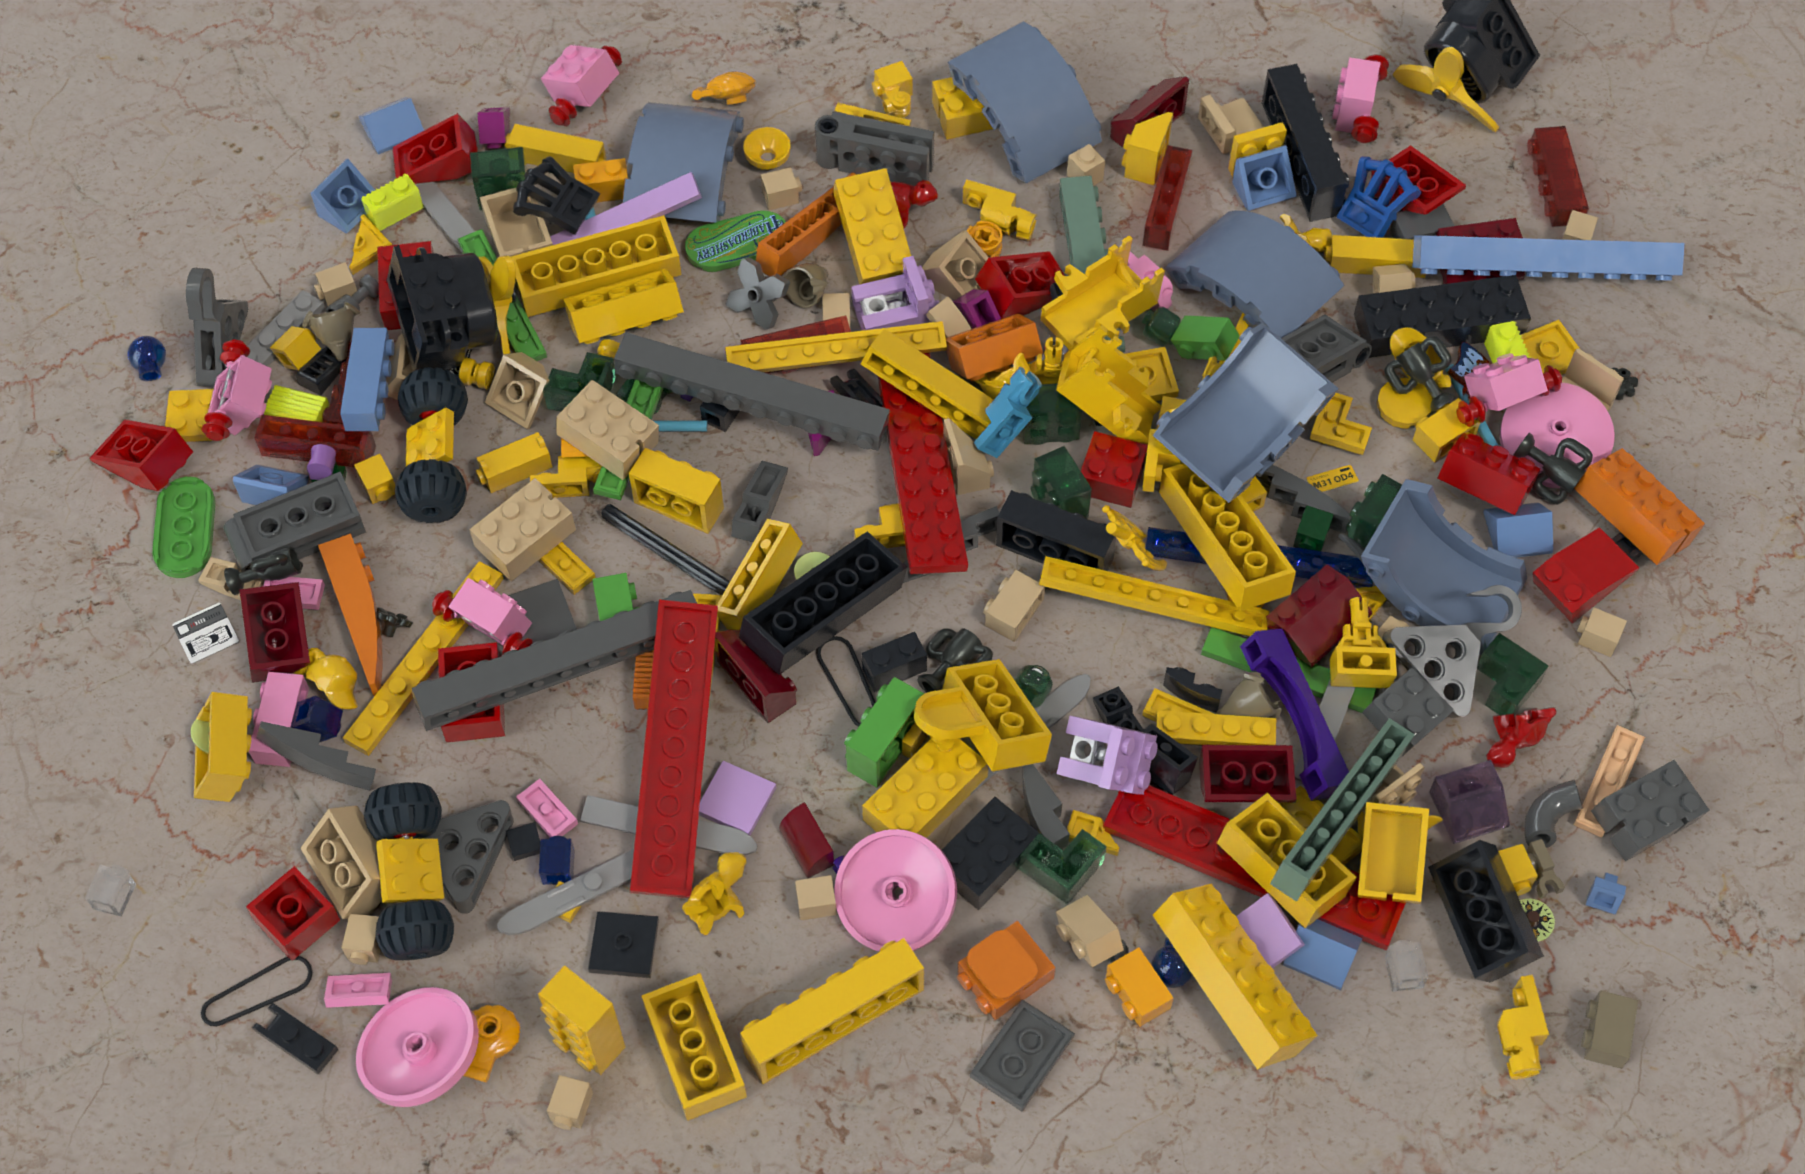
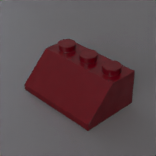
[1110,76,1189,151]
[1436,218,1525,284]
[1266,565,1372,667]
[239,582,310,683]
[715,630,797,723]
[1199,745,1297,803]

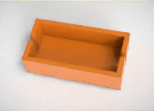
[1574,448,1705,565]

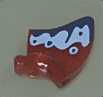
[1447,342,1491,399]

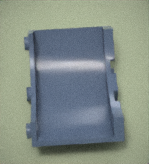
[948,21,1102,183]
[623,102,744,223]
[1165,210,1345,338]
[1153,323,1339,503]
[1361,479,1527,656]

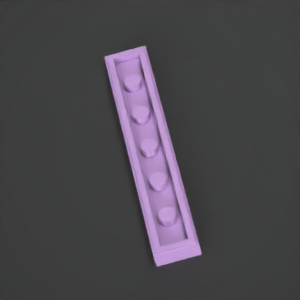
[550,172,702,245]

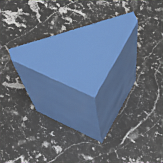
[358,97,424,155]
[1232,145,1297,211]
[311,158,375,233]
[233,465,309,505]
[1483,503,1553,558]
[1283,919,1362,990]

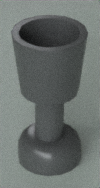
[326,274,379,317]

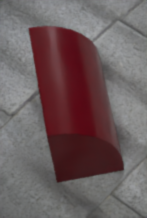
[779,802,834,879]

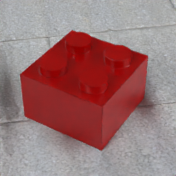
[1077,431,1148,508]
[246,866,340,961]

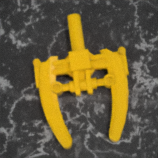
[1102,505,1167,571]

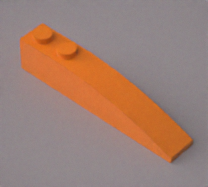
[756,172,857,277]
[318,533,383,696]

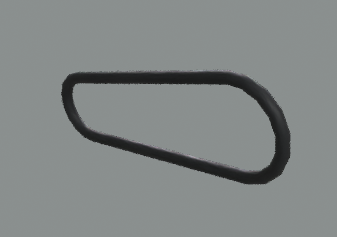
[816,636,876,727]
[201,956,313,1026]

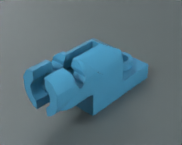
[974,367,1042,458]

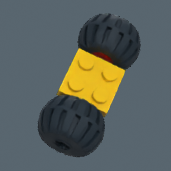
[395,367,468,523]
[364,782,454,961]

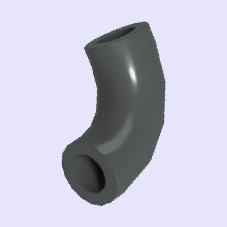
[1525,780,1583,848]

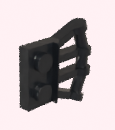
[513,156,600,235]

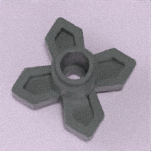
[726,257,790,329]

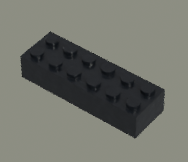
[1262,64,1349,222]
[1354,275,1531,358]
[739,531,907,675]

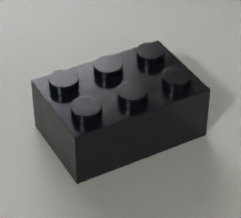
[942,796,1040,910]

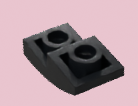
[1163,667,1223,713]
[1093,686,1144,732]

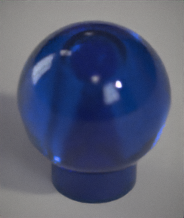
[127,336,166,381]
[1151,937,1193,988]

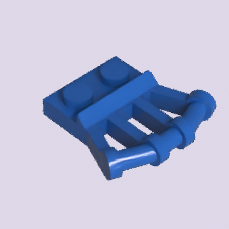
[1337,156,1421,238]

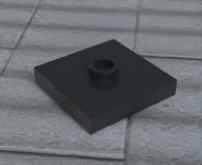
[588,911,659,978]

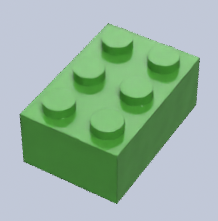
[844,677,924,788]

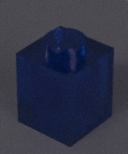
[291,695,343,743]
[539,836,575,885]

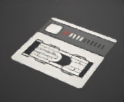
[172,603,239,663]

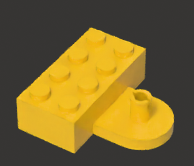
[914,659,1052,772]

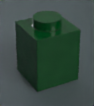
[1293,505,1334,556]

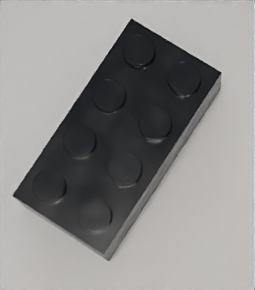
[996,490,1116,571]
[1428,840,1544,983]

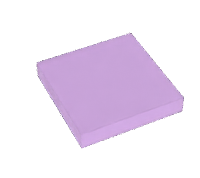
[699,761,776,836]
[1236,893,1305,968]

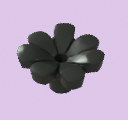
[1612,367,1638,400]
[377,607,413,637]

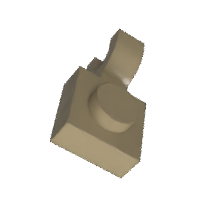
[1526,839,1565,899]

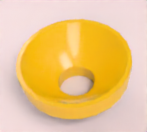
[743,127,791,169]

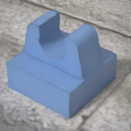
[1586,872,1626,915]

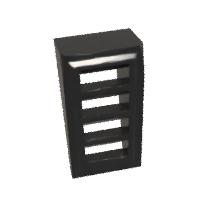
[295,346,350,396]

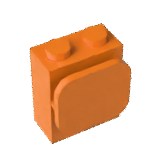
[957,920,1056,1021]

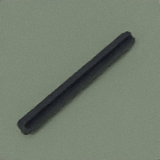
[601,504,730,595]

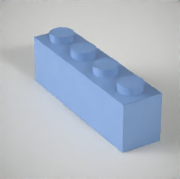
[340,328,395,431]

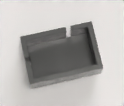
[1591,760,1710,862]

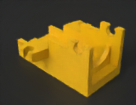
[1040,235,1165,350]
[1056,325,1161,445]

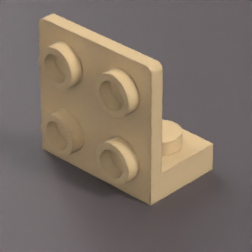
[1198,95,1264,154]
[1562,348,1624,412]
[1362,763,1425,813]

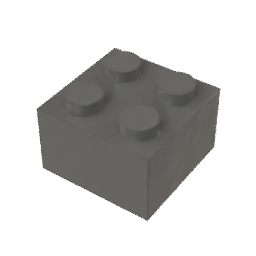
[1362,667,1454,756]

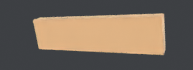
[1574,725,1645,838]

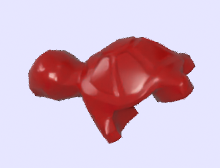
[890,180,938,228]
[1486,707,1557,768]

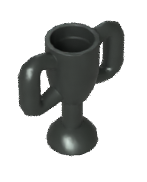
[1384,336,1456,413]
[1513,433,1593,505]
[224,547,303,595]
[917,628,993,693]

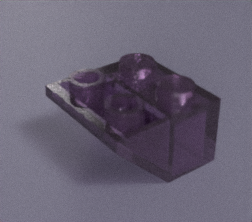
[1429,760,1510,844]

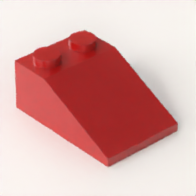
[393,113,480,184]
[1371,145,1466,215]
[975,251,1065,319]
[90,419,193,491]
[1533,527,1639,624]

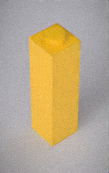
[505,124,606,173]
[1324,235,1426,278]

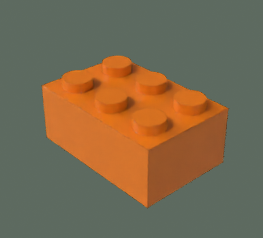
[946,314,1043,381]

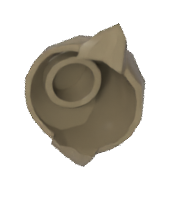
[784,263,829,308]
[302,302,360,361]
[1217,672,1282,720]

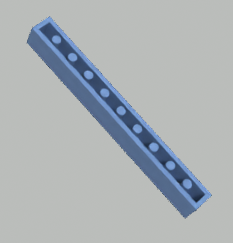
[1412,235,1685,281]

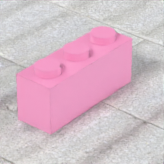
[249,672,309,767]

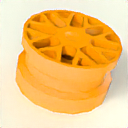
[967,221,1003,257]

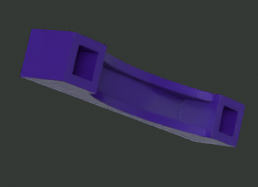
[1240,629,1349,801]

